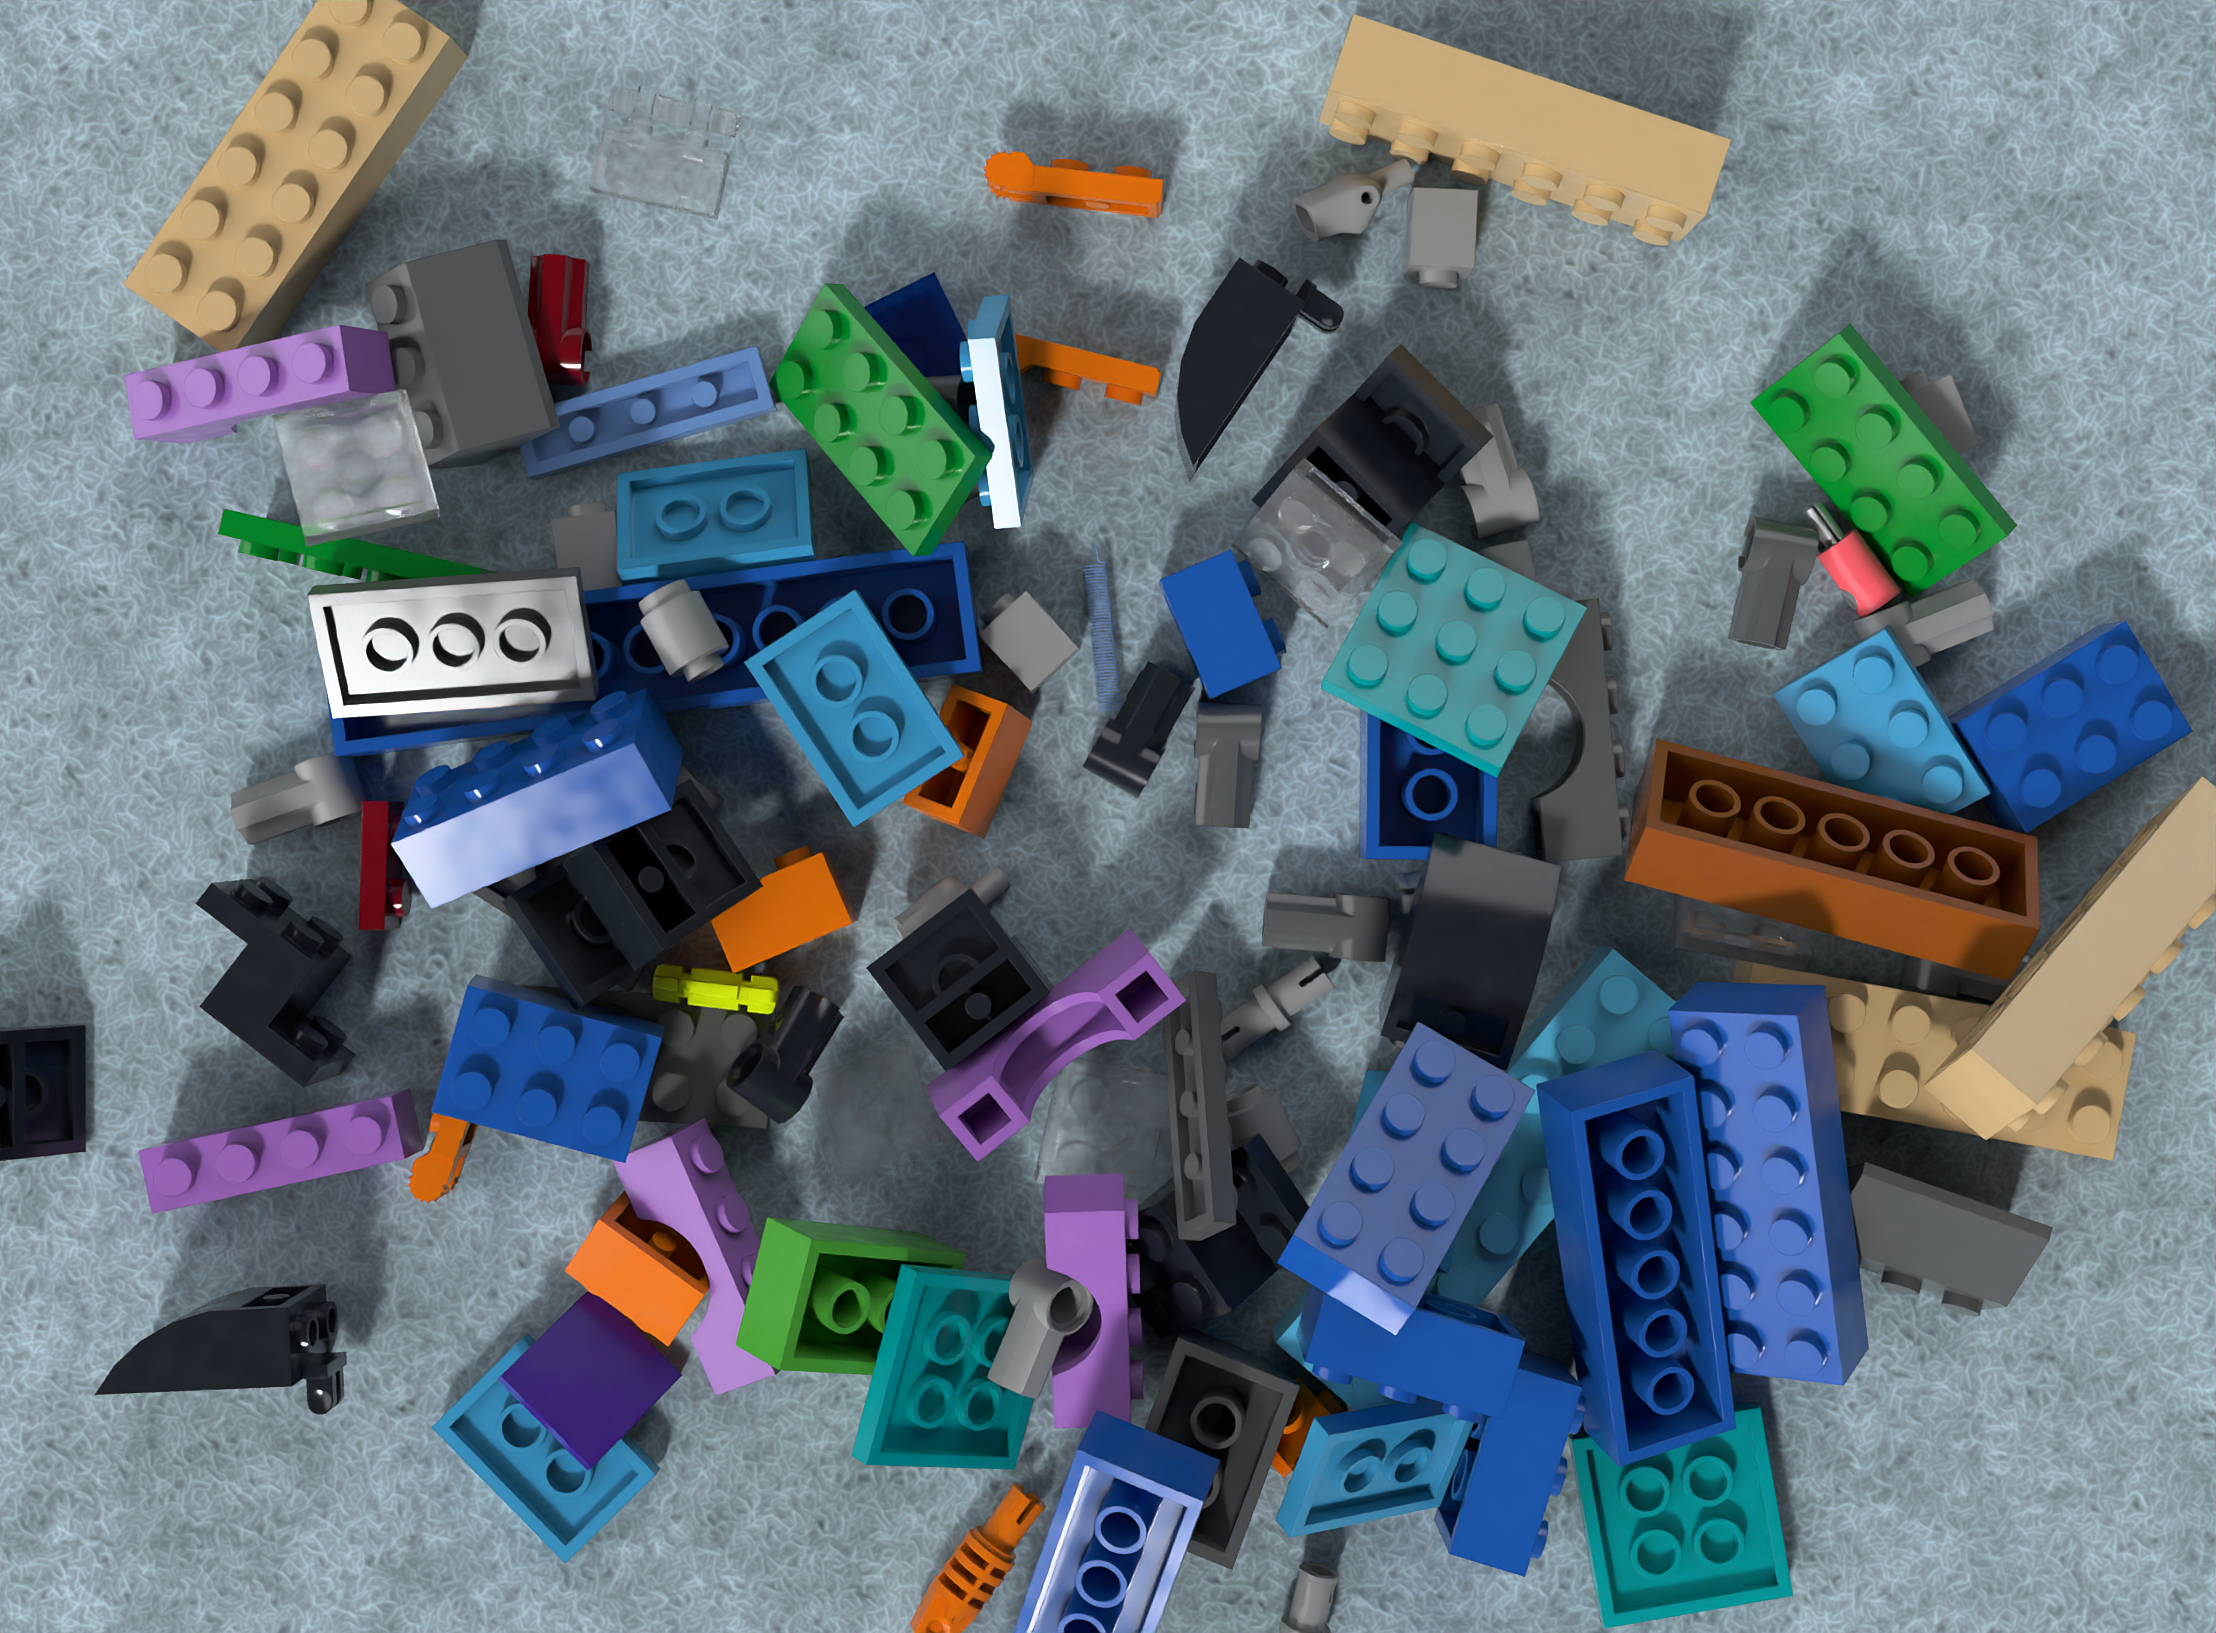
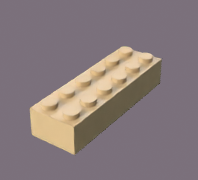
[123,0,468,352]
[1319,14,1731,246]
[1923,776,2216,1140]
[1732,958,2137,1161]

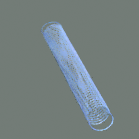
[1083,544,1122,719]

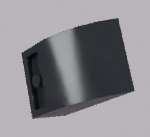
[1174,257,1344,482]
[1379,831,1561,1071]
[95,1284,347,1415]

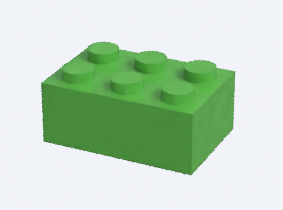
[735,1217,966,1375]

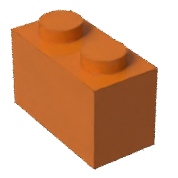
[902,684,1033,839]
[711,845,858,974]
[564,1190,710,1346]

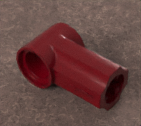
[528,254,592,386]

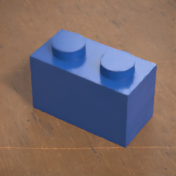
[1159,549,1287,700]

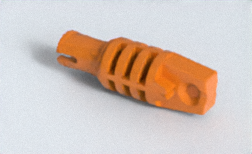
[910,1482,1046,1633]

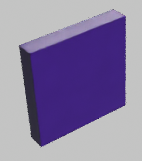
[497,1291,682,1471]

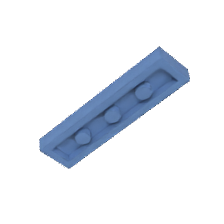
[520,346,778,481]

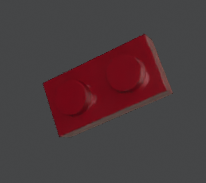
[359,801,412,931]

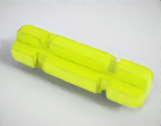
[652,963,780,1015]

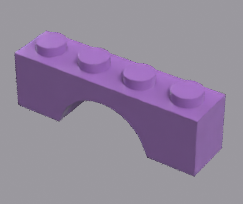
[124,324,397,444]
[926,928,1186,1162]
[138,1088,424,1214]
[612,1118,781,1395]
[1044,1173,1144,1428]

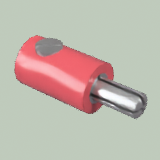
[1802,502,1901,618]

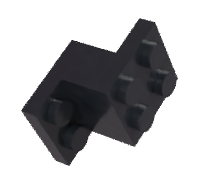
[1252,344,1494,589]
[502,778,763,1011]
[195,877,356,1088]
[866,887,1054,1072]
[0,1024,86,1161]
[1126,1133,1309,1338]

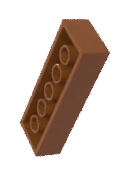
[1624,739,2040,981]

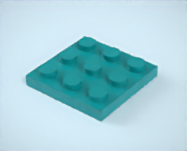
[1321,522,1587,778]
[851,1264,1034,1470]
[1568,1402,1793,1629]

